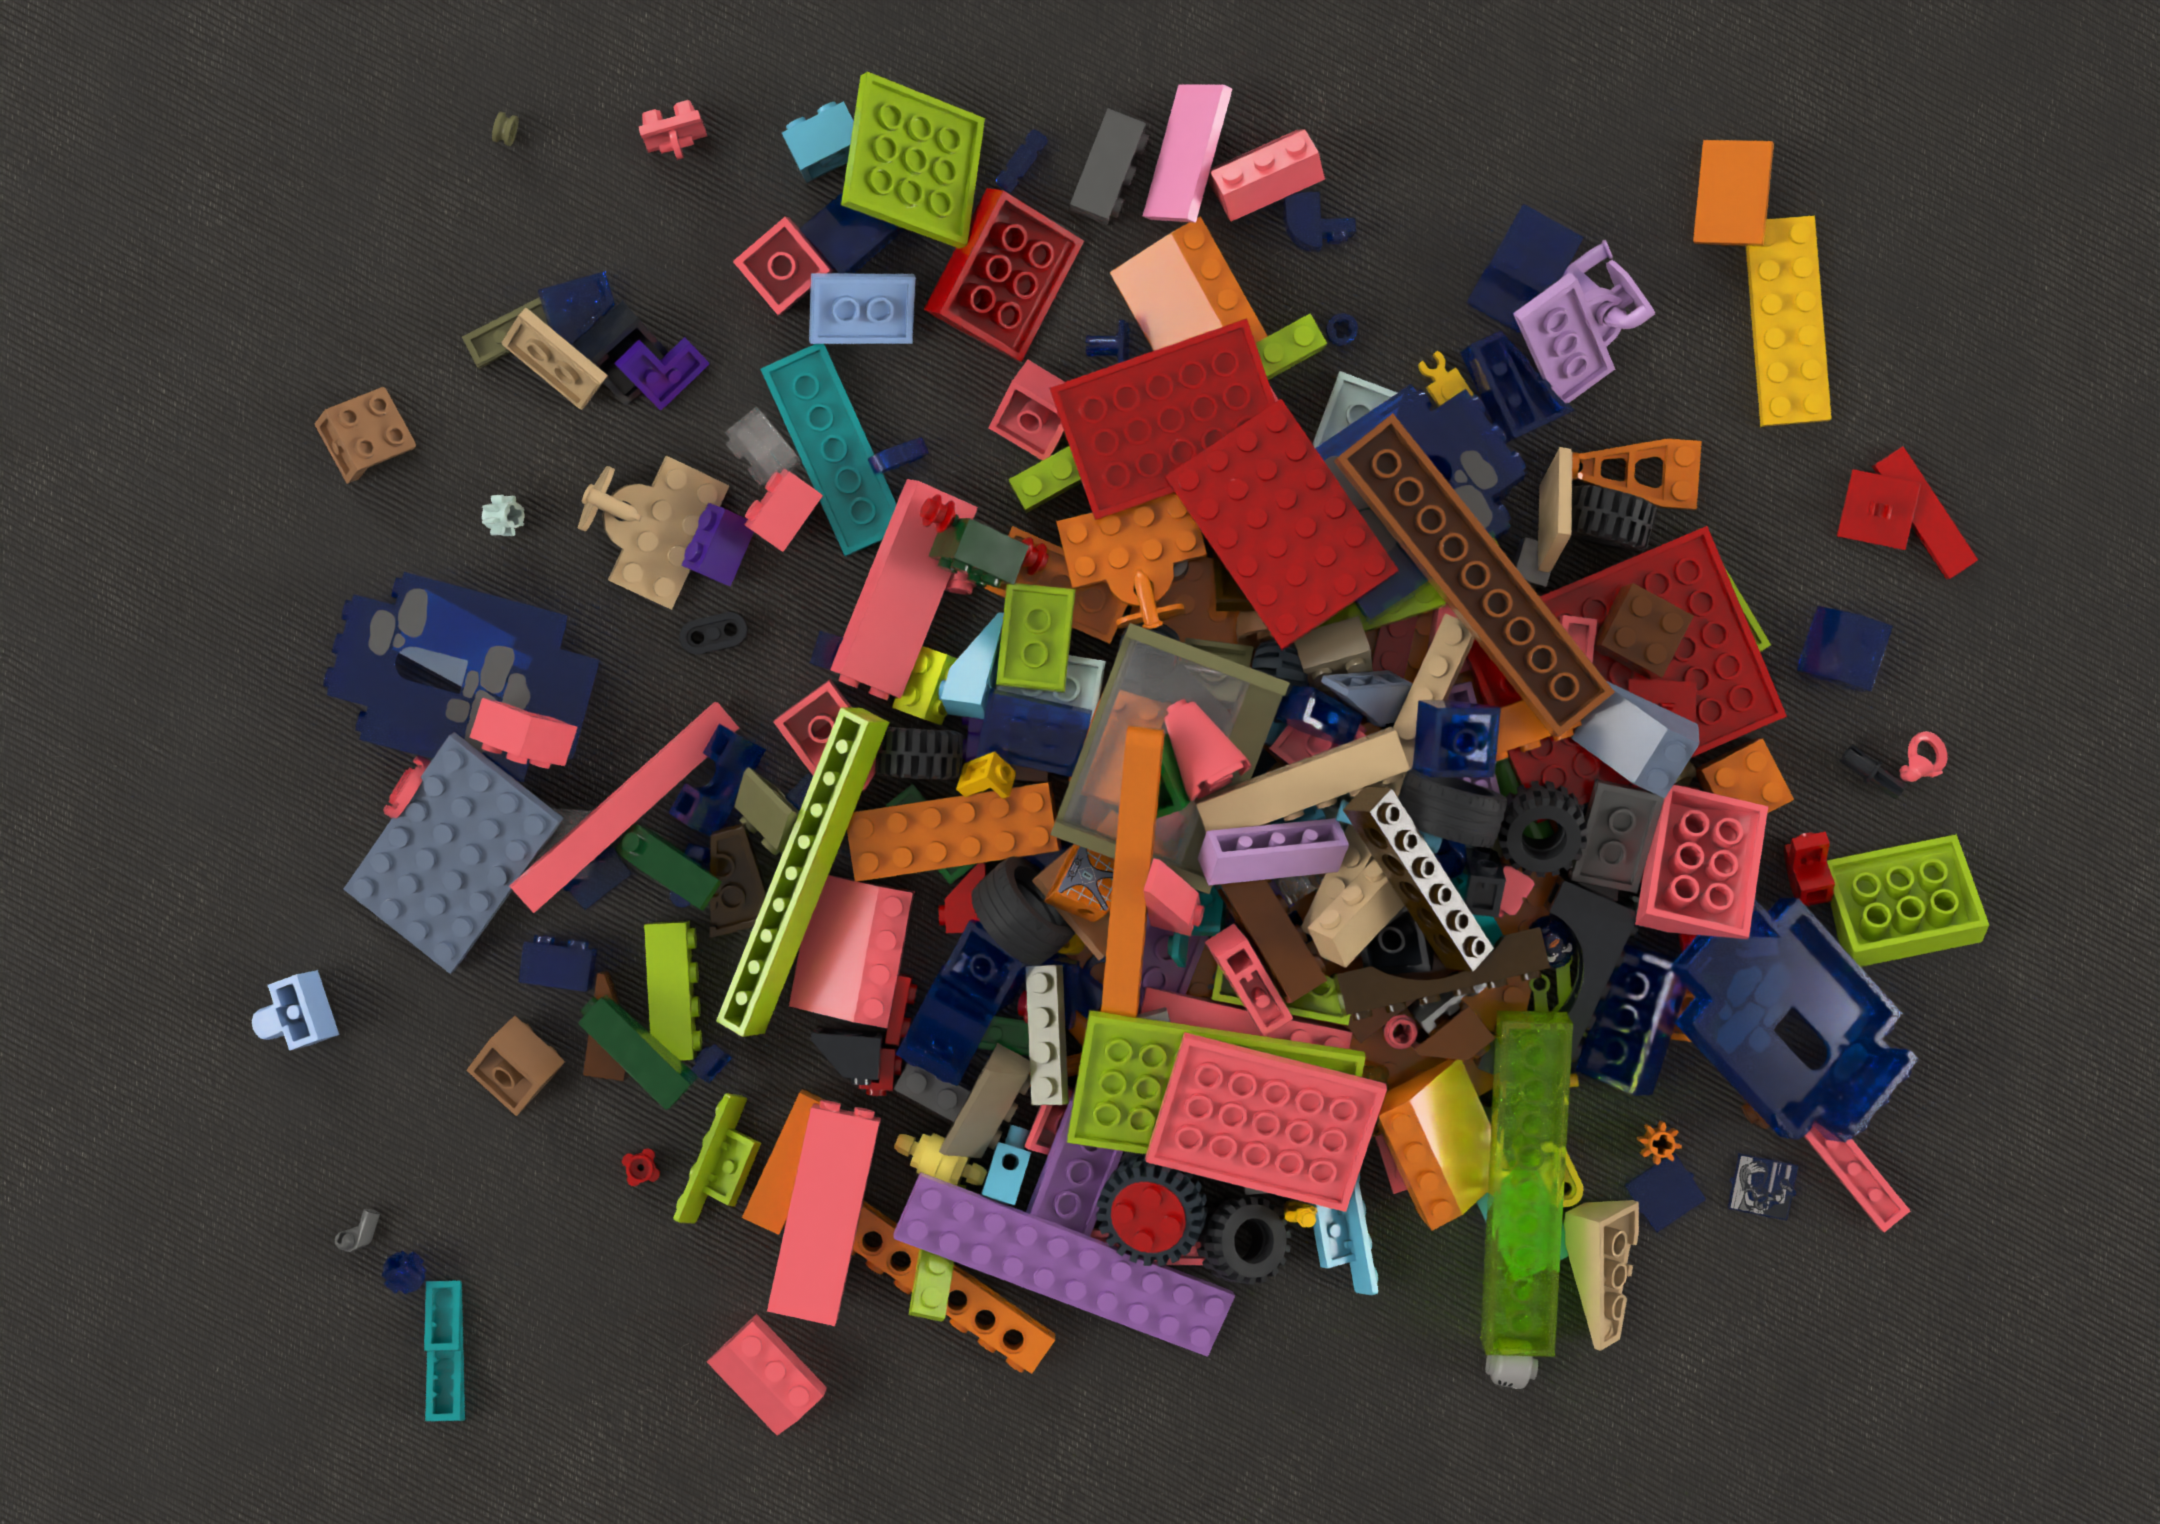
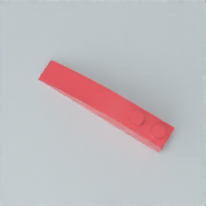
[1140,986,1353,1049]

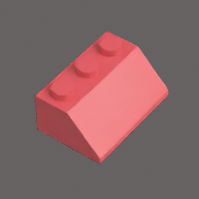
[1208,129,1325,222]
[707,1314,827,1435]

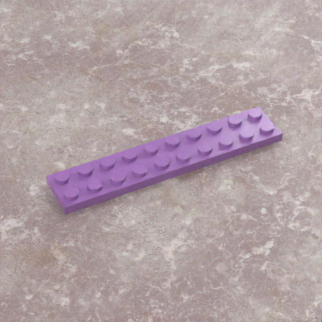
[1026,914,1208,1236]
[893,1172,1235,1357]

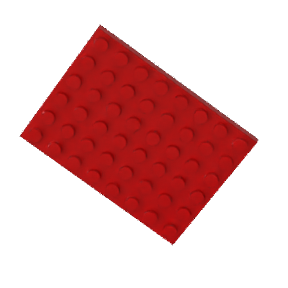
[1466,526,1787,824]

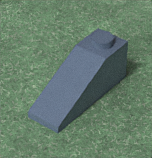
[1321,670,1413,727]

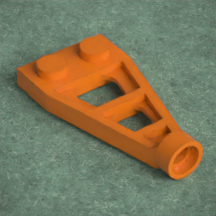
[1572,439,1702,510]

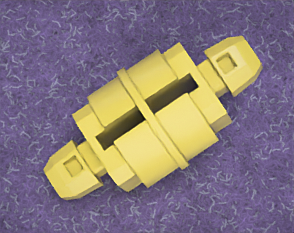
[894,1133,988,1186]

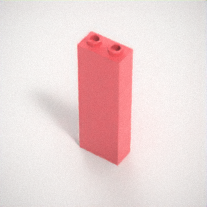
[830,479,978,700]
[767,1100,881,1326]

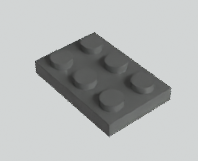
[1568,779,1664,893]

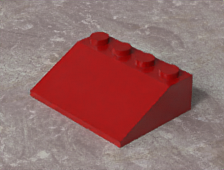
[924,188,1084,362]

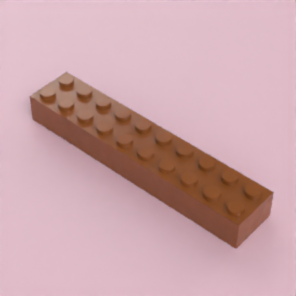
[1333,413,1615,737]

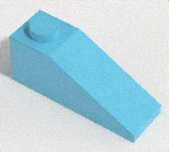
[939,612,1004,720]

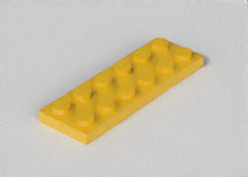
[1746,215,1832,427]

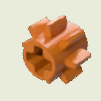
[1637,1121,1682,1165]

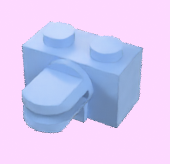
[252,970,339,1051]

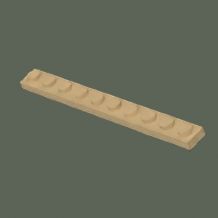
[1301,614,1475,935]

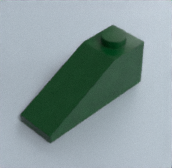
[615,823,722,911]

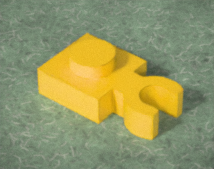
[1418,351,1475,416]

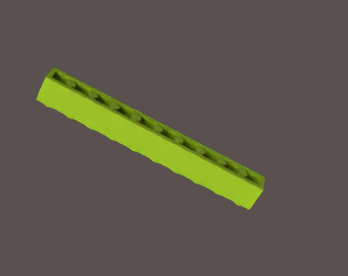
[1008,313,1327,513]
[716,707,889,1037]

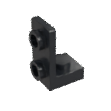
[1462,846,1506,917]

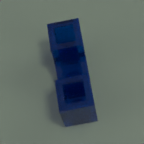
[669,723,766,837]

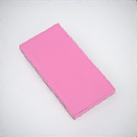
[1143,85,1232,222]

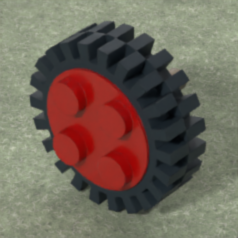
[1096,1155,1208,1266]

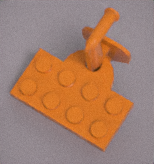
[1056,492,1207,629]

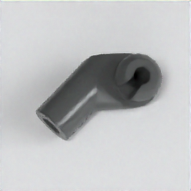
[335,1209,380,1252]

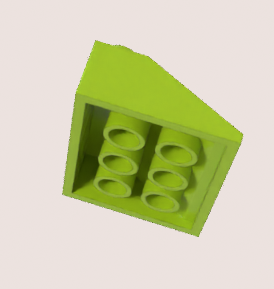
[1827,834,1989,969]

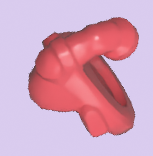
[1899,731,1948,782]

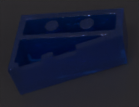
[1460,331,1574,445]

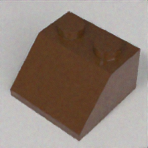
[1411,999,1495,1060]

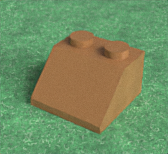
[466,1016,565,1116]

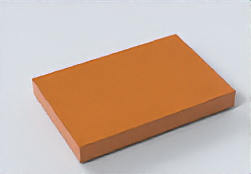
[1693,140,1774,246]

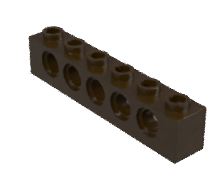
[1343,787,1494,972]

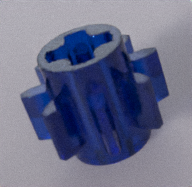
[382,1251,427,1294]

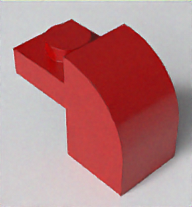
[1784,831,1835,908]

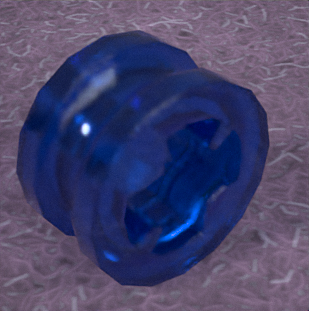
[1326,313,1358,346]

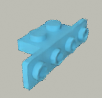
[1309,1172,1378,1295]

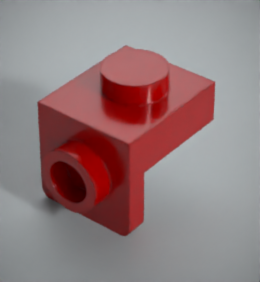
[859,1046,903,1096]

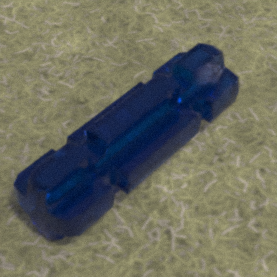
[996,129,1048,193]

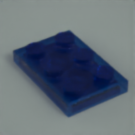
[976,688,1092,777]

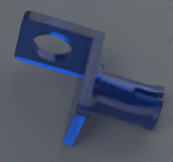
[1086,320,1129,363]

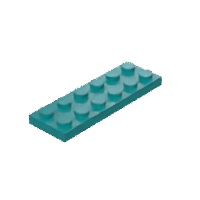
[760,344,897,557]

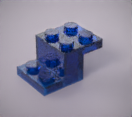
[1466,204,1584,334]
[896,965,1003,1087]

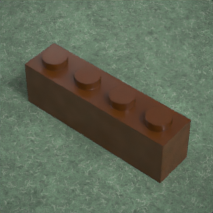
[1213,879,1327,1003]

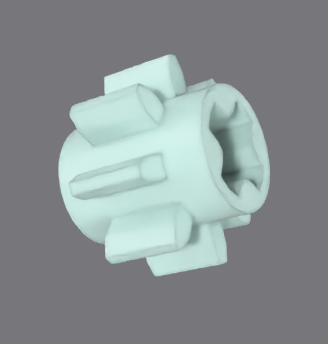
[482,495,524,536]

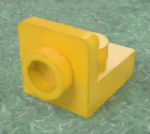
[956,751,1016,799]

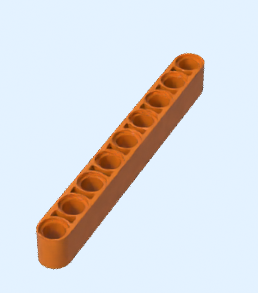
[1101,725,1164,1018]

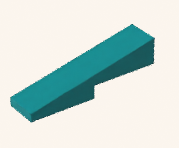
[424,1281,465,1422]

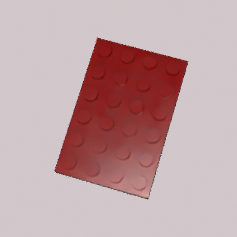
[1049,318,1275,520]
[1165,399,1399,650]

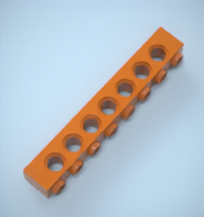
[852,1200,1055,1374]

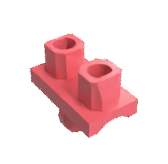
[639,100,707,160]

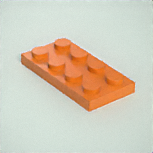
[985,526,1135,644]

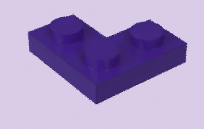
[614,337,710,411]

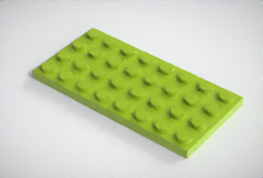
[1067,1010,1366,1154]

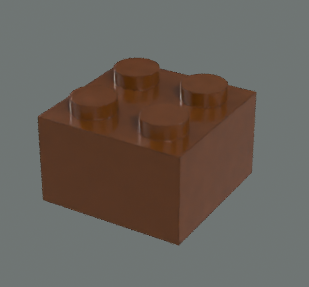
[1594,583,1694,680]

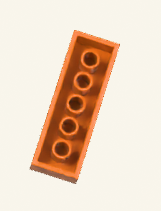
[847,781,1062,882]

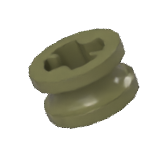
[492,112,519,146]

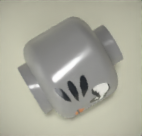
[1485,1341,1538,1389]

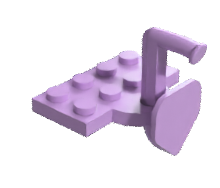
[1513,240,1655,409]

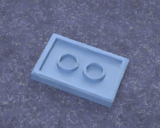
[809,273,916,344]

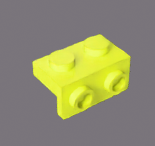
[892,646,957,725]

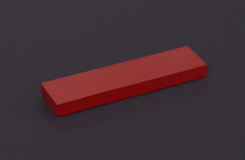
[1872,446,1978,580]

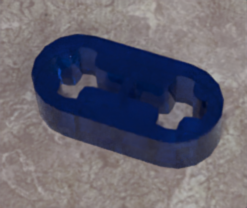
[867,437,929,476]

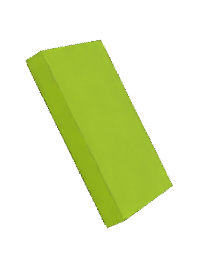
[996,583,1076,693]

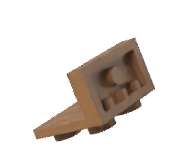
[315,387,416,484]

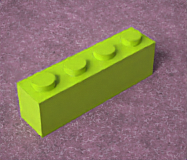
[644,921,702,1061]

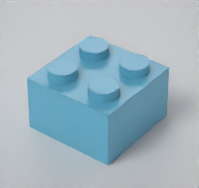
[782,101,854,183]

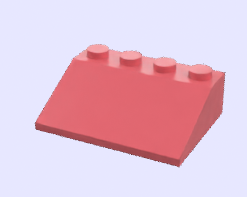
[1635,785,1768,939]
[789,875,915,1028]

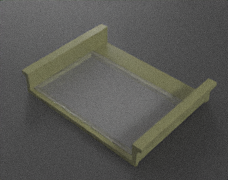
[1050,623,1289,894]

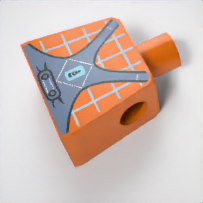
[1044,844,1114,922]

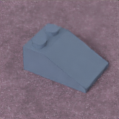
[1571,681,1700,798]

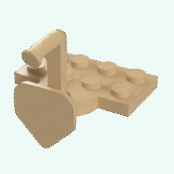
[578,456,729,610]

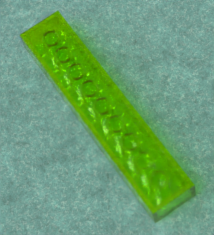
[1480,1011,1573,1357]

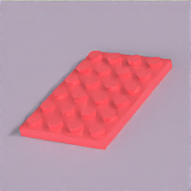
[1146,1032,1387,1212]

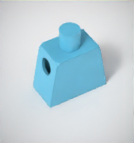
[981,1125,1031,1206]

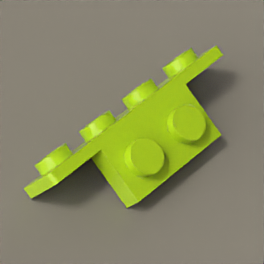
[673,1093,761,1224]

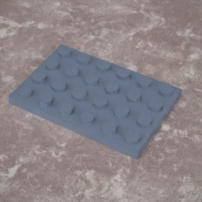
[344,732,564,974]

